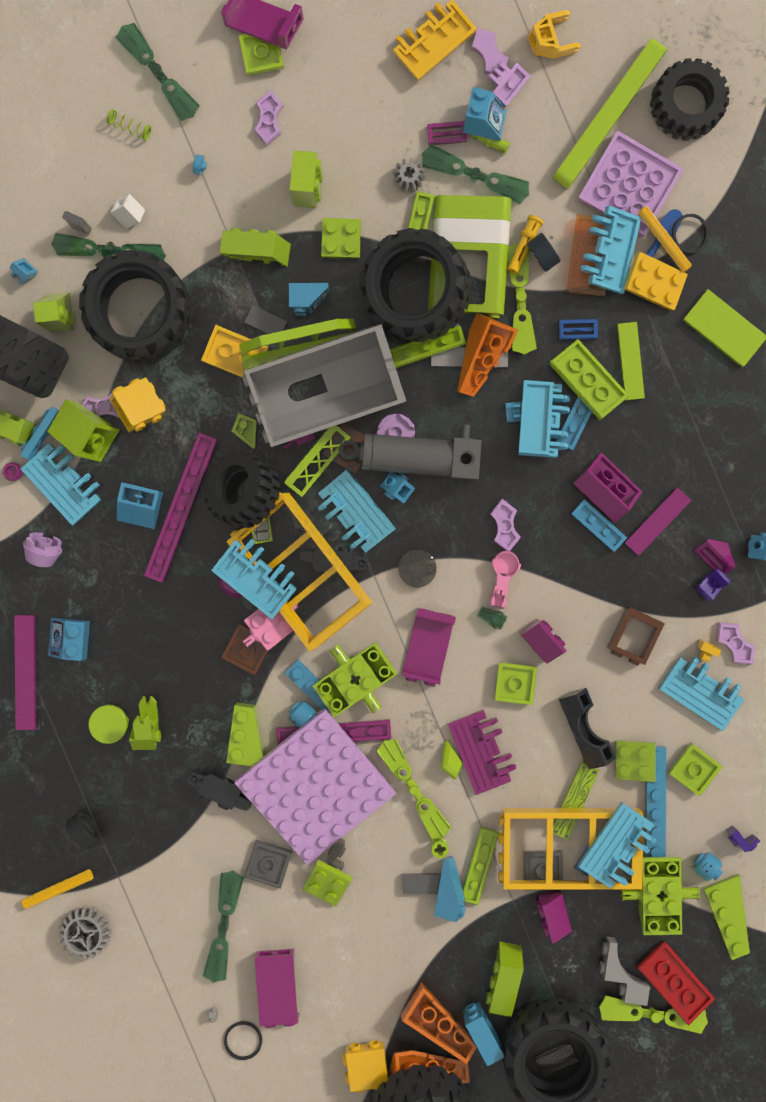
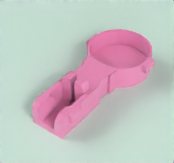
[490,551,521,609]

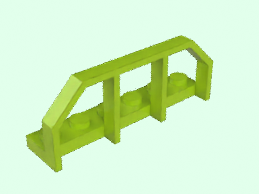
[239,319,356,370]

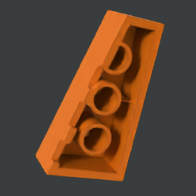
[401,982,477,1064]

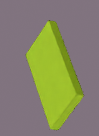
[683,289,766,367]
[549,339,629,420]

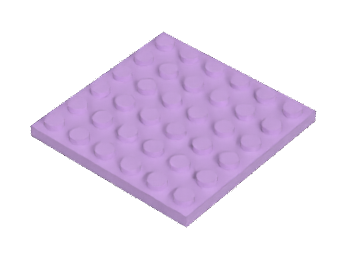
[234,708,397,865]

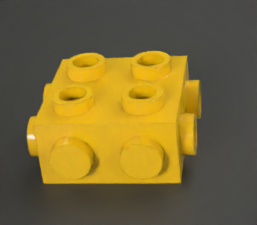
[109,378,166,432]
[342,1040,389,1093]

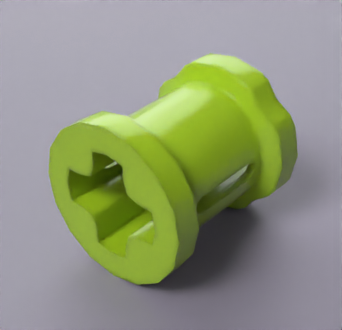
[431,838,449,858]

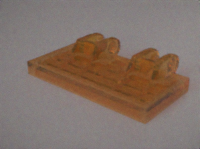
[566,215,611,296]

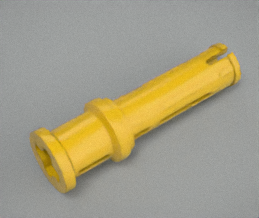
[507,215,544,274]

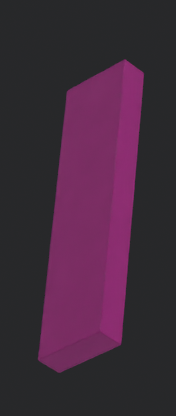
[624,487,691,556]

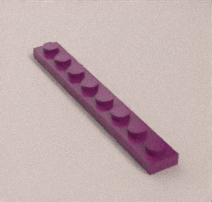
[144,433,218,583]

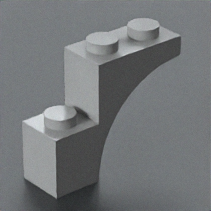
[599,936,650,1006]

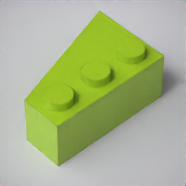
[220,228,291,267]
[33,292,76,332]
[0,410,36,447]
[226,702,265,766]
[486,941,524,1017]

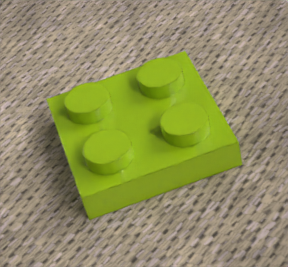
[239,34,284,76]
[321,218,361,259]
[494,662,537,705]
[616,740,656,782]
[668,742,723,797]
[302,860,352,907]

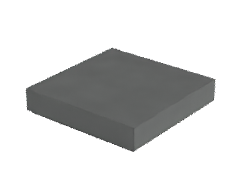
[244,839,292,889]
[523,850,563,890]

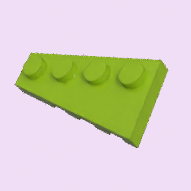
[702,874,750,960]

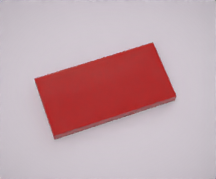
[636,940,715,1026]

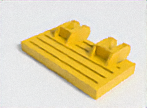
[393,0,477,81]

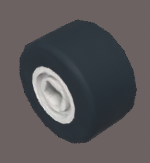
[527,233,561,272]

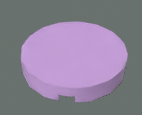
[377,414,415,437]

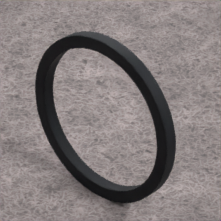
[672,214,709,254]
[224,1021,262,1060]

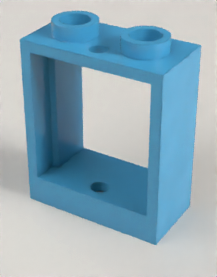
[463,1002,505,1066]

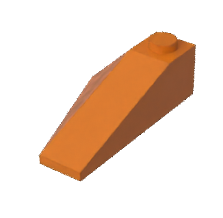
[457,313,518,397]
[389,1050,470,1084]

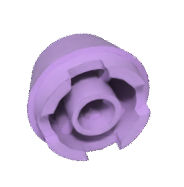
[23,532,62,567]

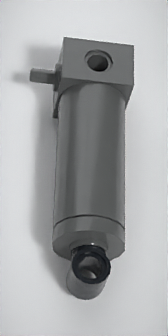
[338,425,482,481]

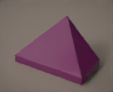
[694,539,735,574]

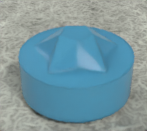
[193,154,207,175]

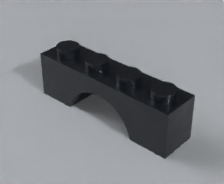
[559,688,616,769]

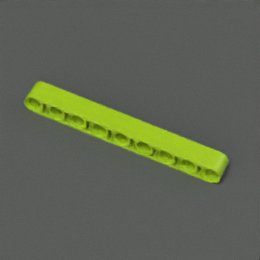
[552,38,668,189]

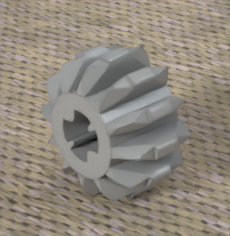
[393,158,425,192]

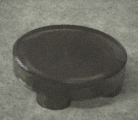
[398,549,437,588]

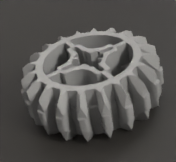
[59,906,112,960]

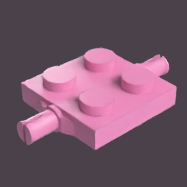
[242,605,299,651]

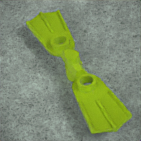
[507,243,537,355]
[376,738,451,840]
[599,996,708,1034]

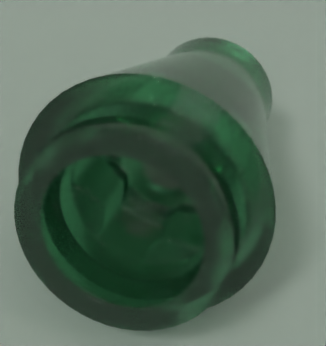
[478,606,507,630]

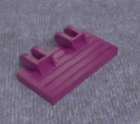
[448,710,516,795]

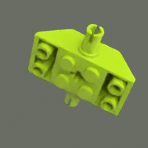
[313,642,398,718]
[621,857,700,935]

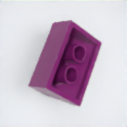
[573,453,642,523]

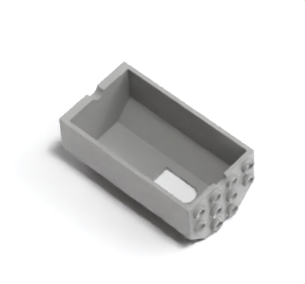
[242,324,406,447]

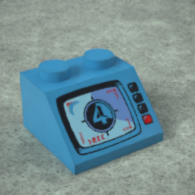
[462,87,507,141]
[289,283,330,317]
[48,618,90,661]

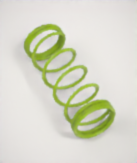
[107,109,151,140]

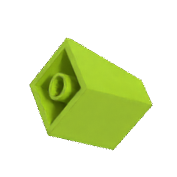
[47,399,120,462]

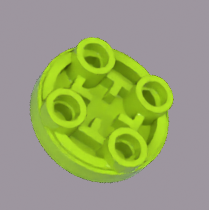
[89,704,129,744]

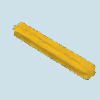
[638,206,692,272]
[21,869,94,909]

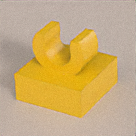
[697,639,722,663]

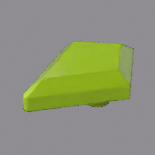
[232,413,257,449]
[440,741,463,779]

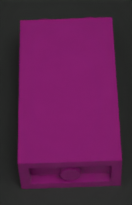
[221,0,304,50]
[402,608,456,687]
[255,949,299,1028]

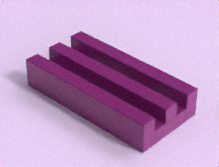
[427,121,467,146]

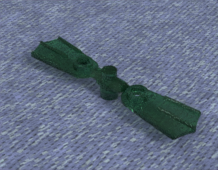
[115,23,200,121]
[422,144,529,205]
[51,233,166,260]
[202,870,244,983]

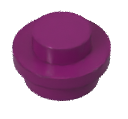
[3,462,23,481]

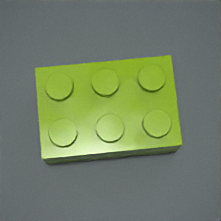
[290,150,323,208]

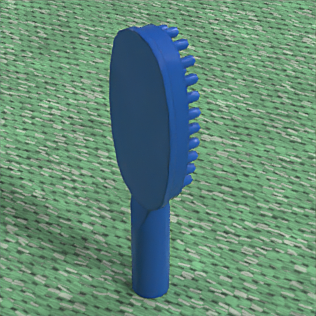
[646,209,683,258]

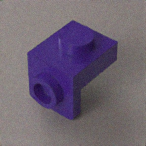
[695,569,731,602]
[727,826,760,853]

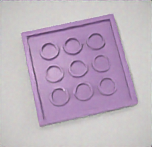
[578,130,684,238]

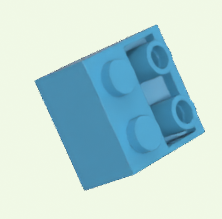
[117,482,163,529]

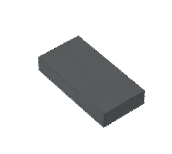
[62,211,92,235]
[244,305,288,334]
[403,873,441,894]

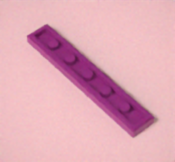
[14,615,37,730]
[276,719,391,746]

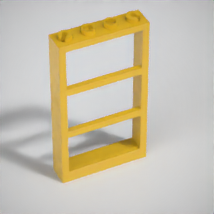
[226,492,373,652]
[498,808,643,890]

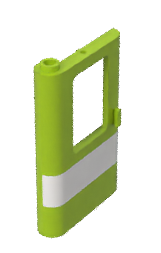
[427,195,512,320]

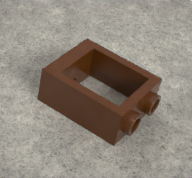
[607,606,665,666]

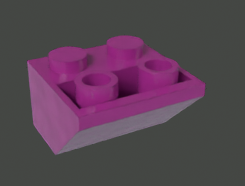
[519,619,567,664]
[536,890,572,943]

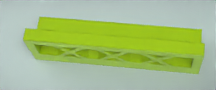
[284,425,351,497]

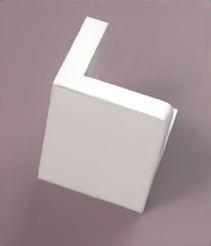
[110,193,145,229]

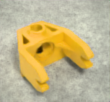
[527,10,581,59]

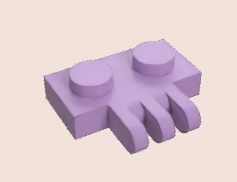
[488,61,531,107]

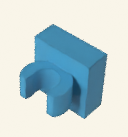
[9,259,38,284]
[505,402,522,423]

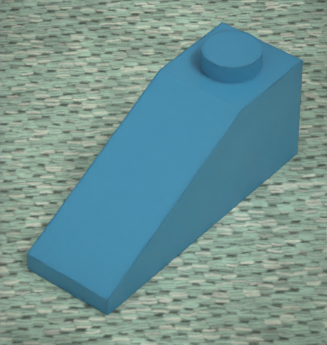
[434,856,466,922]

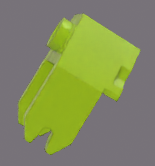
[129,696,161,750]

